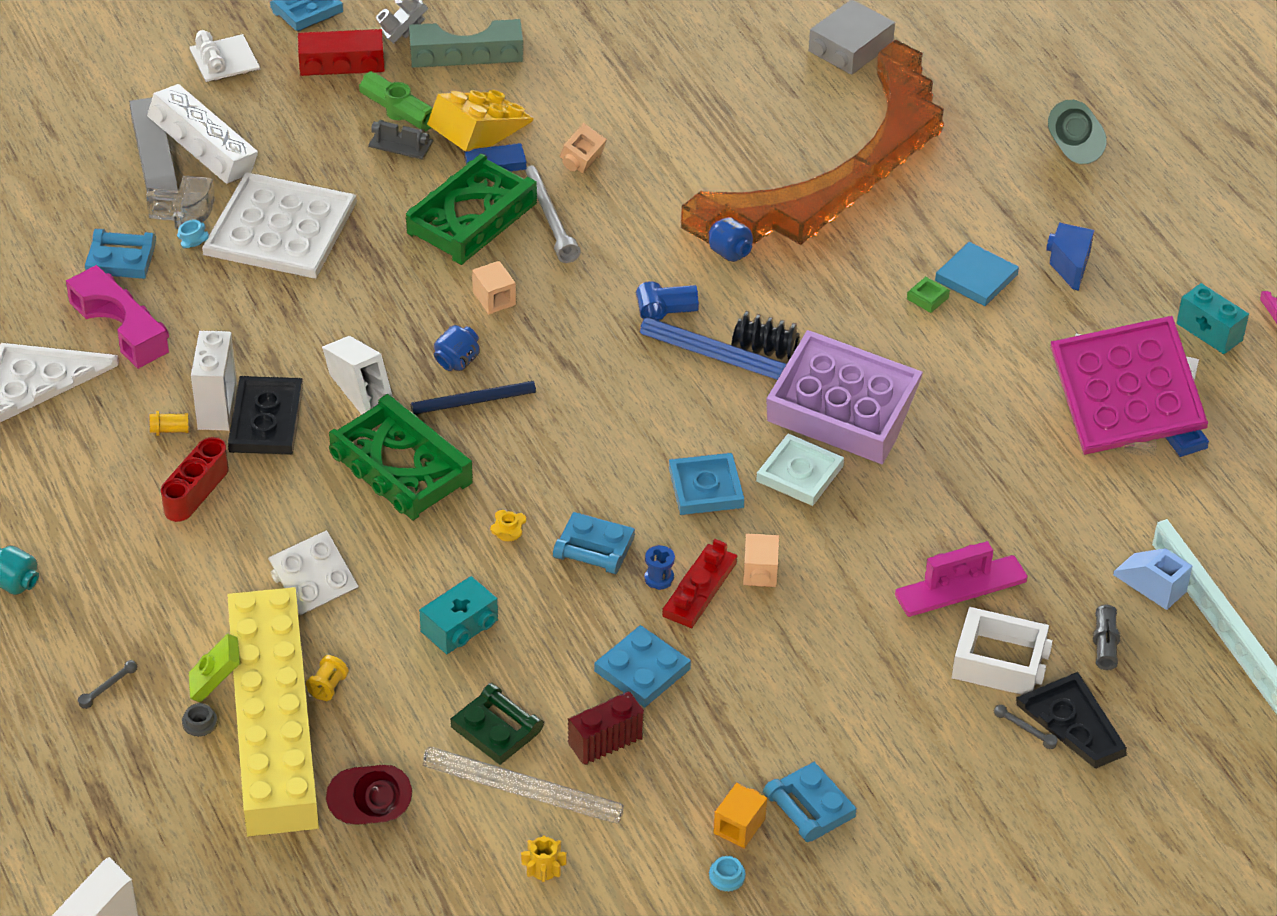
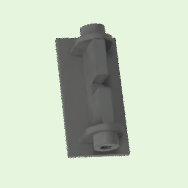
[369,120,433,159]

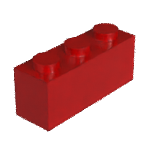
[298,29,384,76]

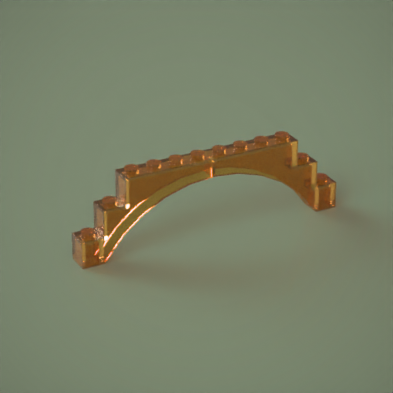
[681,39,944,245]

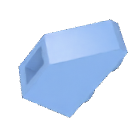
[1113,548,1192,610]

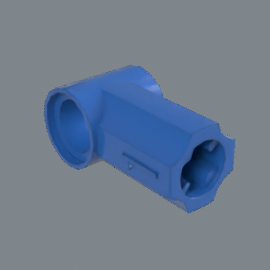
[636,281,699,321]

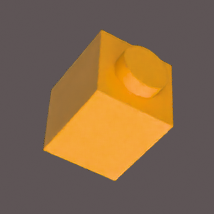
[713,783,767,849]

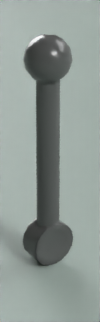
[78,660,137,709]
[994,704,1058,749]

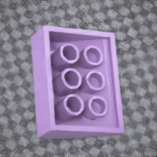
[766,330,923,465]

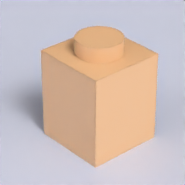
[472,261,516,314]
[743,533,779,587]

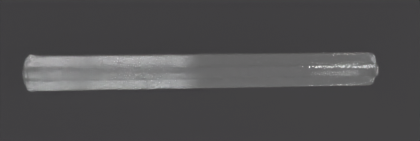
[423,747,624,824]

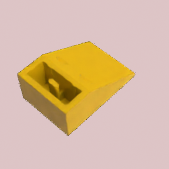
[427,89,534,152]

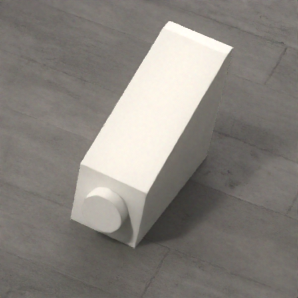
[322,336,393,415]
[52,857,138,916]

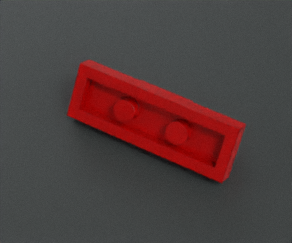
[662,539,737,629]

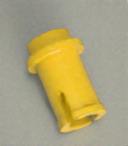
[149,411,188,436]

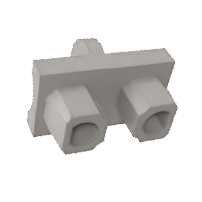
[376,0,429,43]

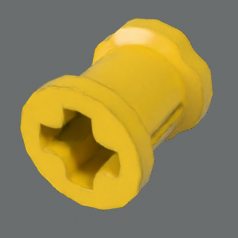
[305,655,349,701]

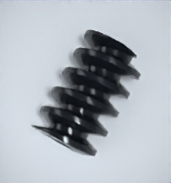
[731,311,800,361]

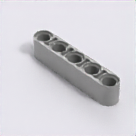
[129,98,178,200]

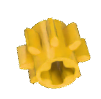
[521,835,567,882]

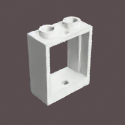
[191,331,237,431]
[952,607,1053,695]

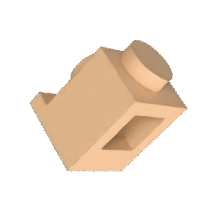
[560,123,607,173]

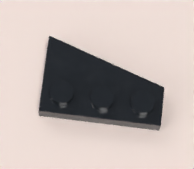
[1016,672,1127,769]

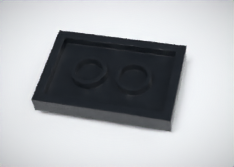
[228,376,303,455]

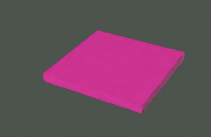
[1050,316,1208,455]

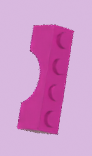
[66,265,169,369]

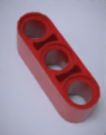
[161,437,229,522]

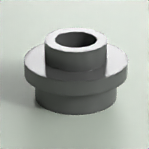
[182,703,218,737]

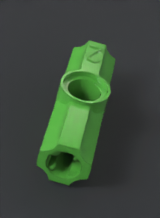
[359,71,433,131]

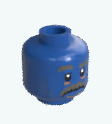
[709,218,753,262]
[434,325,480,371]

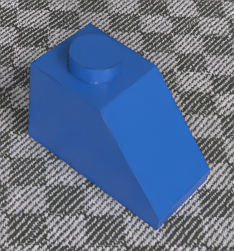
[1046,222,1094,291]

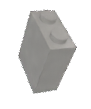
[808,0,895,75]

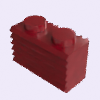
[567,691,644,765]

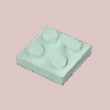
[756,433,844,506]

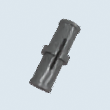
[1093,605,1120,670]

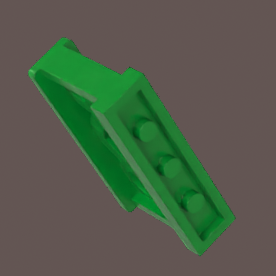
[406,153,537,265]
[329,394,473,521]

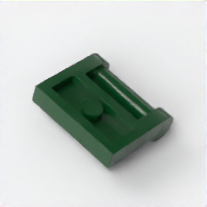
[450,683,544,765]

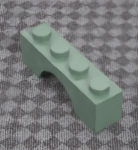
[409,19,523,68]

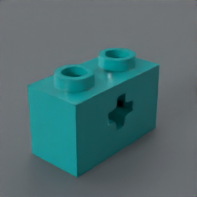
[1176,283,1249,354]
[419,576,498,655]

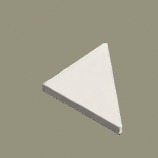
[0,343,119,422]

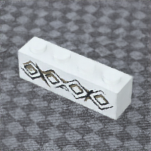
[147,84,258,184]

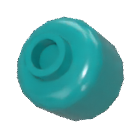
[0,545,39,595]

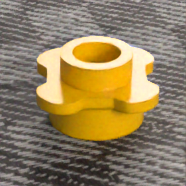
[490,510,527,542]

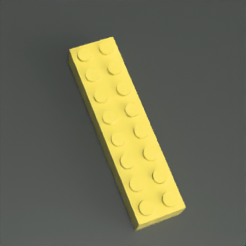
[227,587,319,837]

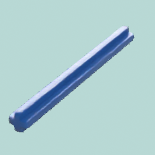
[640,317,787,380]

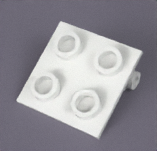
[189,30,260,82]
[268,530,358,615]

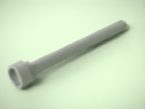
[526,166,581,263]

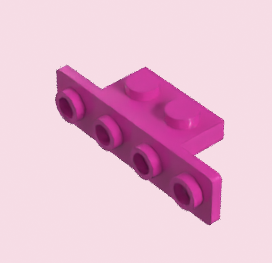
[895,541,1028,617]

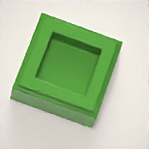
[907,277,950,313]

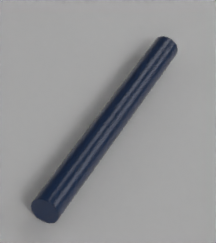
[411,381,536,415]

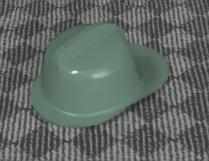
[1048,99,1107,164]

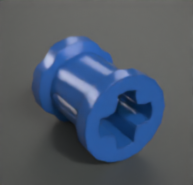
[644,545,675,590]

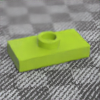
[188,633,240,703]

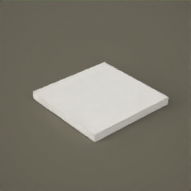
[202,172,357,279]

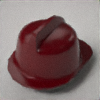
[326,765,412,825]

